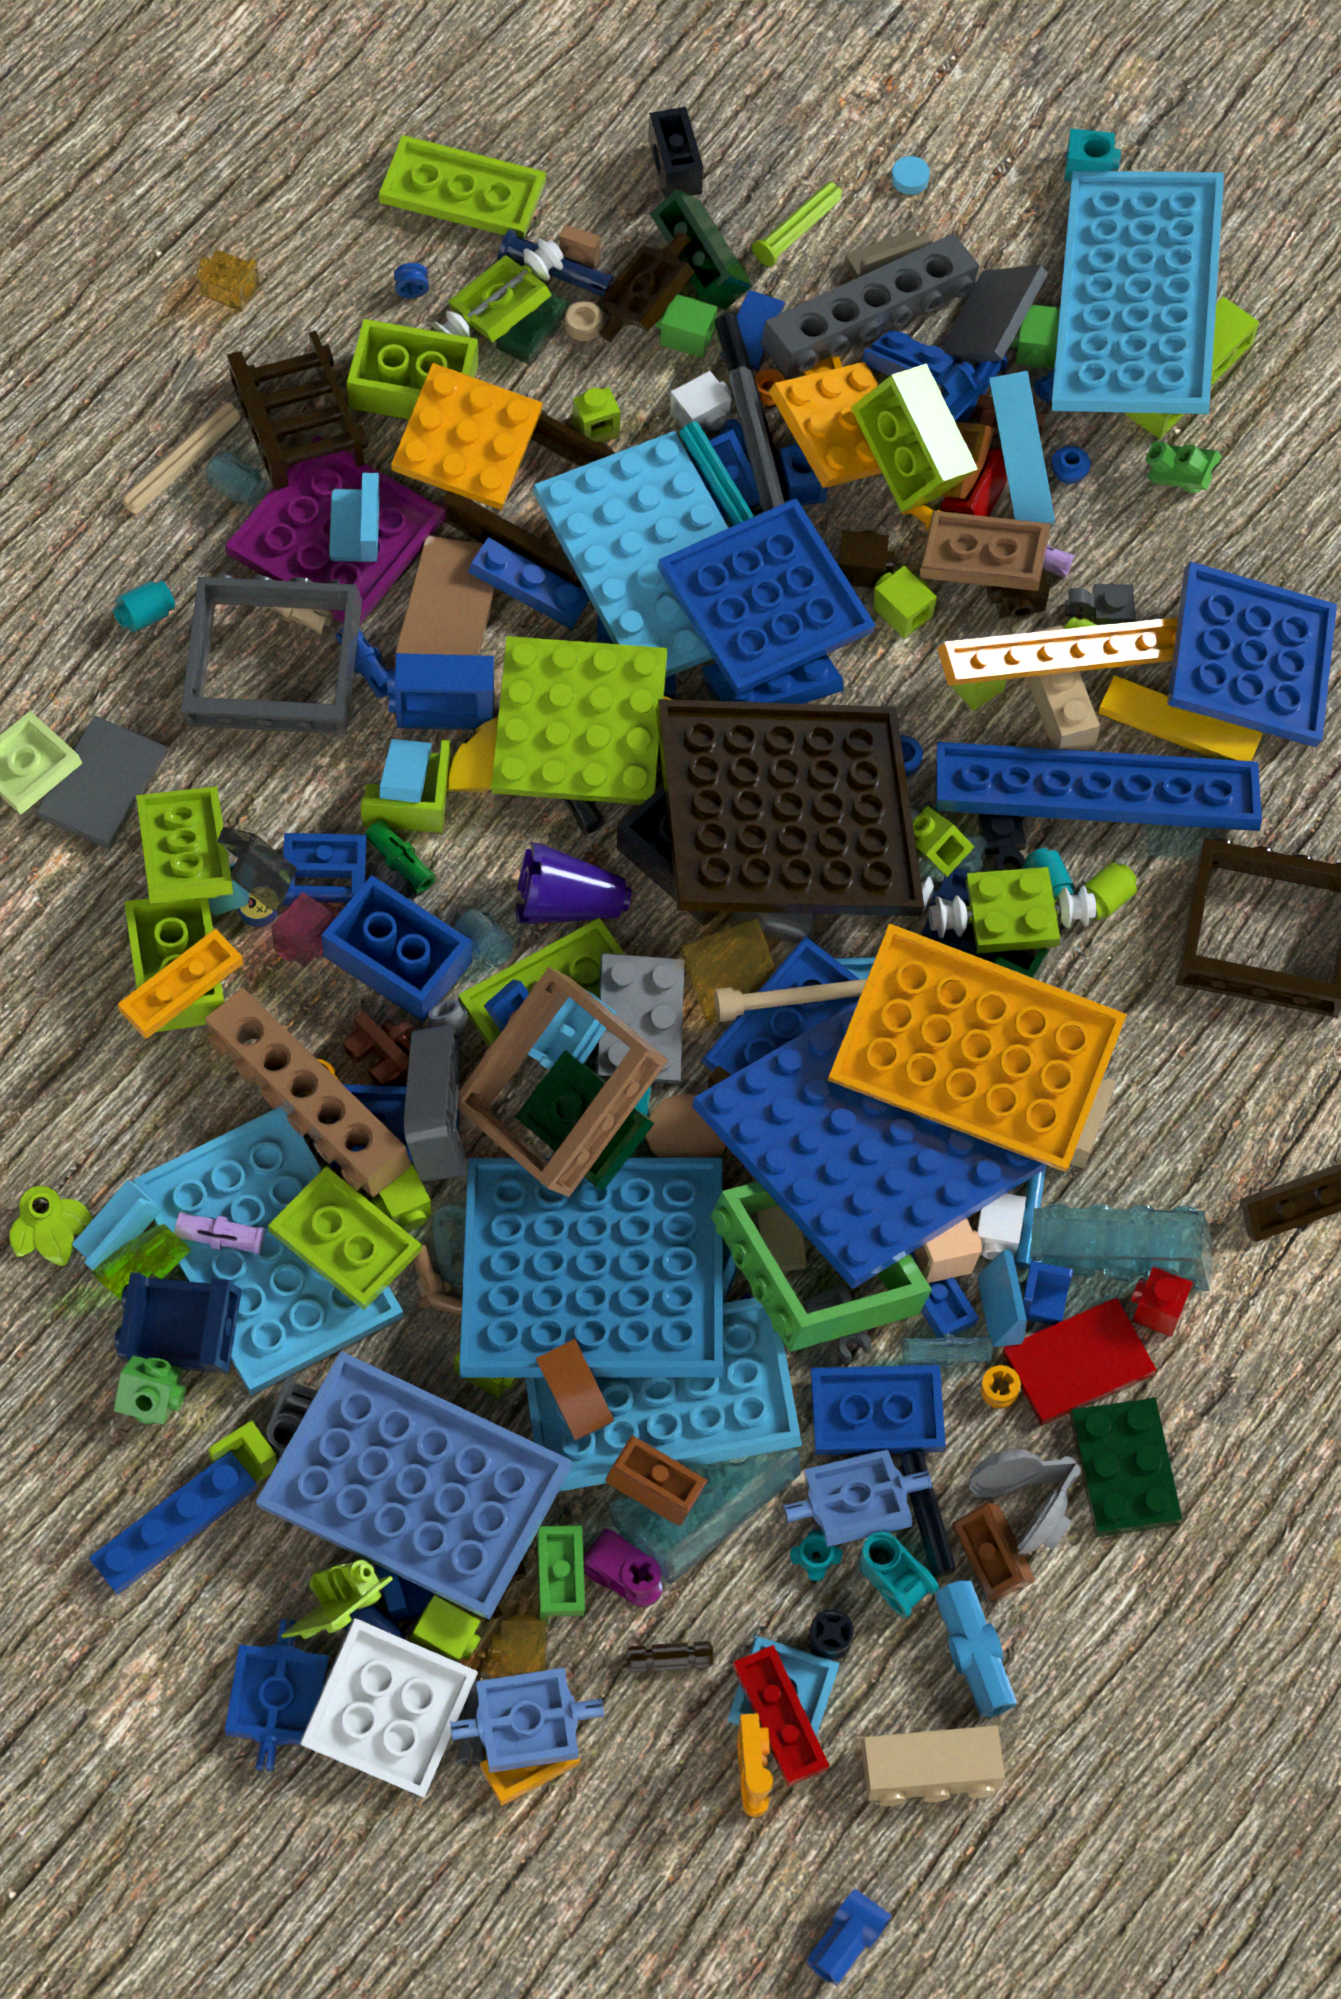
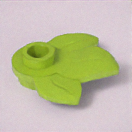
[9,1186,93,1267]

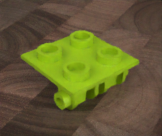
[281,1560,393,1639]

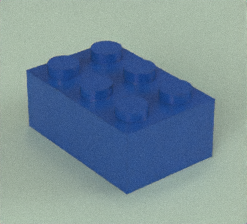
[321,875,472,1022]

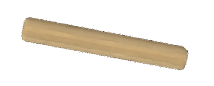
[122,402,241,514]

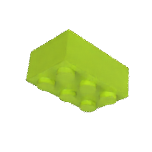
[347,319,478,419]
[851,363,978,512]
[124,898,224,1033]

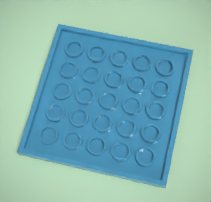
[460,1158,723,1378]

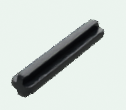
[900,1451,955,1577]

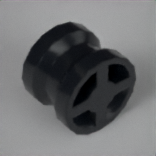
[808,1609,854,1661]

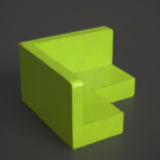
[361,740,451,833]

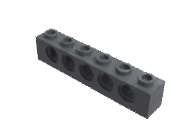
[761,233,980,377]

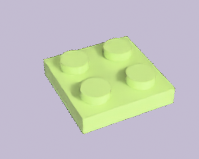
[0,711,82,815]

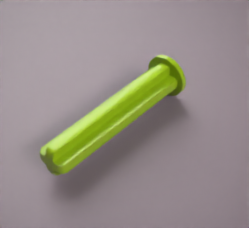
[752,182,842,267]

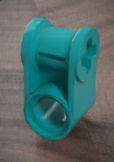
[858,1532,939,1619]

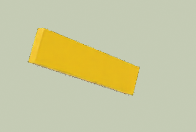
[1098,675,1263,761]

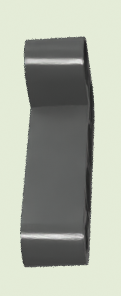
[404,1024,466,1183]

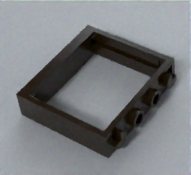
[442,409,615,588]
[1176,838,1341,1018]

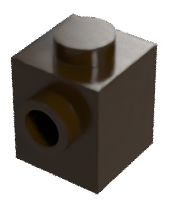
[838,530,895,588]
[986,568,1049,618]

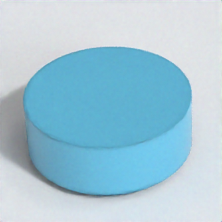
[891,156,930,195]

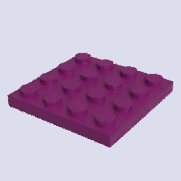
[225,435,446,626]

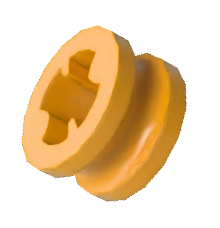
[980,1365,1021,1409]

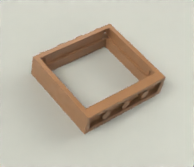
[458,967,668,1197]

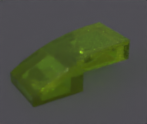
[91,1224,191,1301]

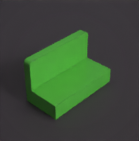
[536,1525,585,1626]

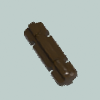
[626,1641,714,1672]

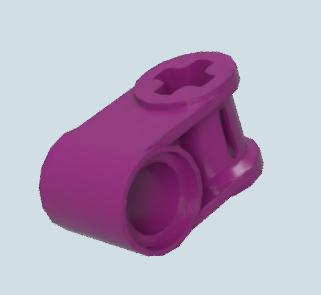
[583,1528,663,1607]

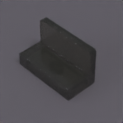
[217,827,297,911]

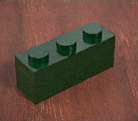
[649,189,753,310]

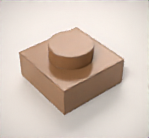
[559,224,601,269]

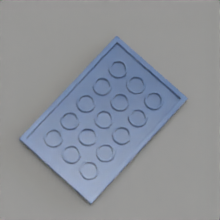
[255,1351,573,1620]

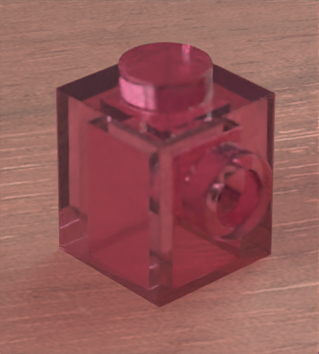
[271,892,335,968]

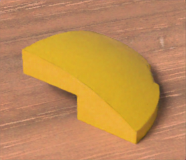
[447,717,498,793]

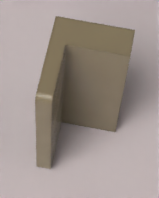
[845,229,933,279]

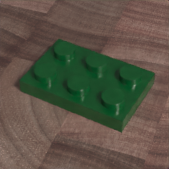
[514,1050,655,1191]
[1069,1397,1183,1537]

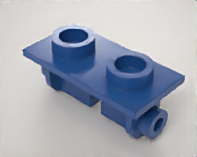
[939,361,989,420]

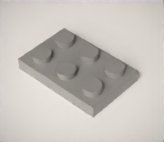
[596,954,685,1084]

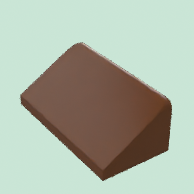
[605,1435,708,1526]
[952,1502,1035,1601]

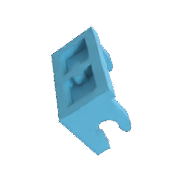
[527,990,617,1070]

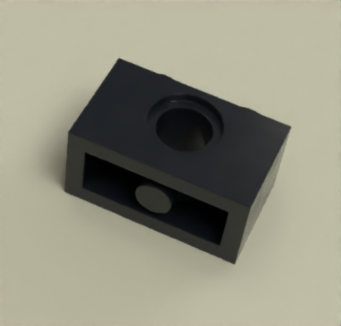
[648,106,703,199]

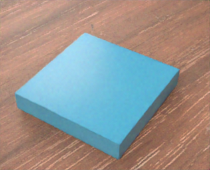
[728,1635,840,1737]

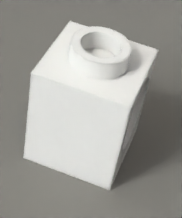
[976,1194,1026,1260]

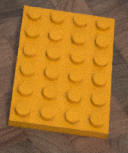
[828,923,1127,1172]

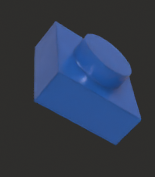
[483,979,529,1032]

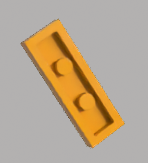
[118,928,243,1039]

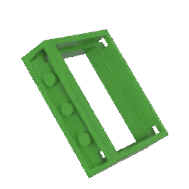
[710,1182,932,1352]

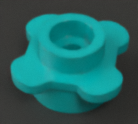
[790,1530,842,1582]

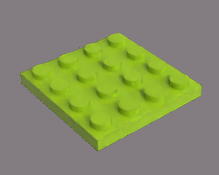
[491,636,667,805]

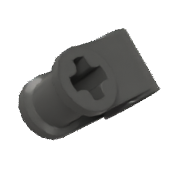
[266,1376,318,1463]

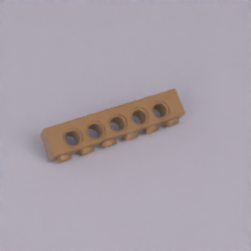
[205,988,411,1198]

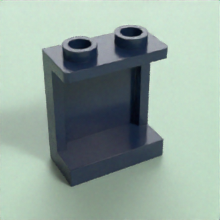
[114,1272,242,1374]

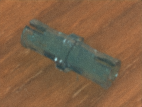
[902,1333,993,1368]

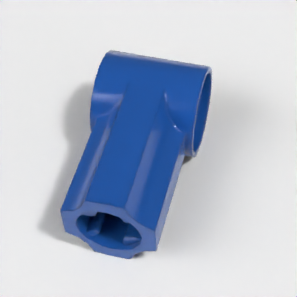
[806,1888,892,1987]

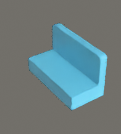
[329,473,380,562]
[72,1180,162,1274]

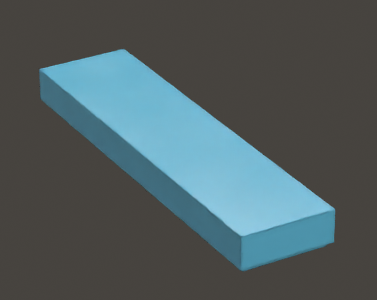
[989,371,1055,525]

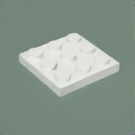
[299,1618,478,1798]

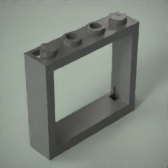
[181,574,362,734]

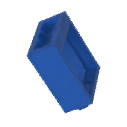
[387,653,494,730]

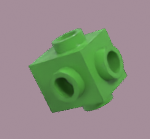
[114,1356,186,1425]

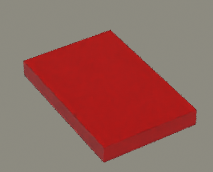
[1002,1297,1157,1426]

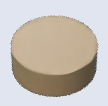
[565,301,603,341]

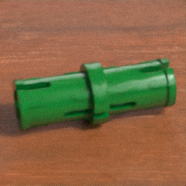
[365,819,437,894]

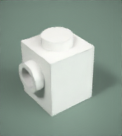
[670,371,733,433]

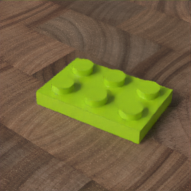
[268,1166,422,1311]

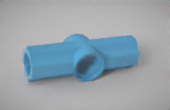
[934,1580,1017,1718]

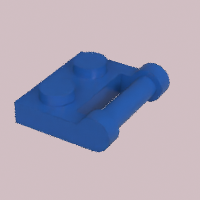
[281,833,367,906]

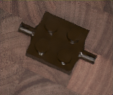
[597,231,695,343]

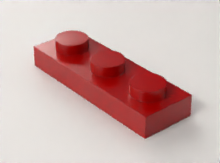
[732,1645,830,1788]

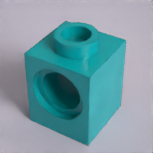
[1064,128,1121,182]

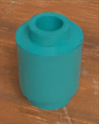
[113,580,175,633]
[1022,848,1075,899]

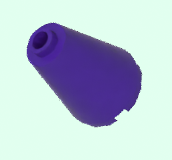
[515,842,632,924]

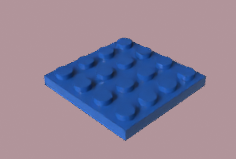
[657,498,876,696]
[1167,561,1337,747]

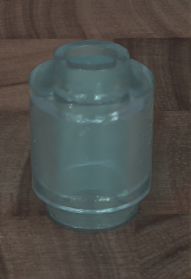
[206,452,267,506]
[454,908,514,968]

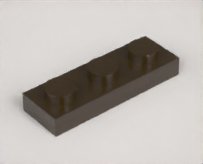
[1240,1163,1341,1242]

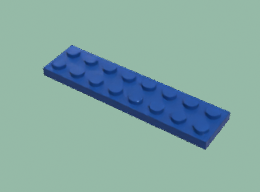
[935,742,1262,831]

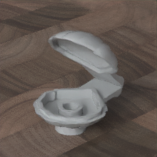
[968,1448,1081,1554]

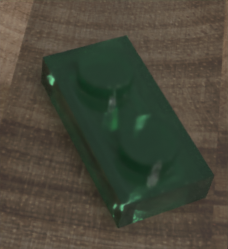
[496,292,569,365]

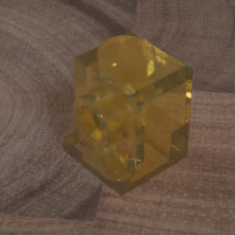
[196,249,259,312]

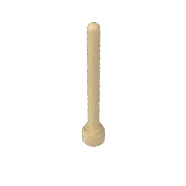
[714,979,867,1022]

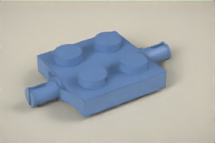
[783,1449,932,1547]
[450,1668,604,1773]

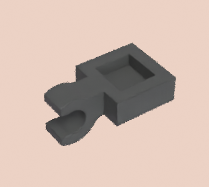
[1065,584,1136,626]

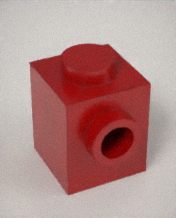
[1131,1266,1193,1337]

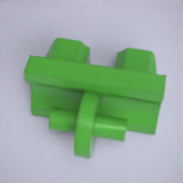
[1145,441,1222,493]

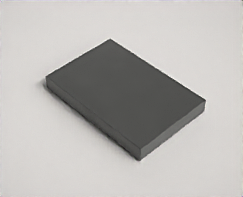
[941,265,1048,364]
[36,715,167,850]

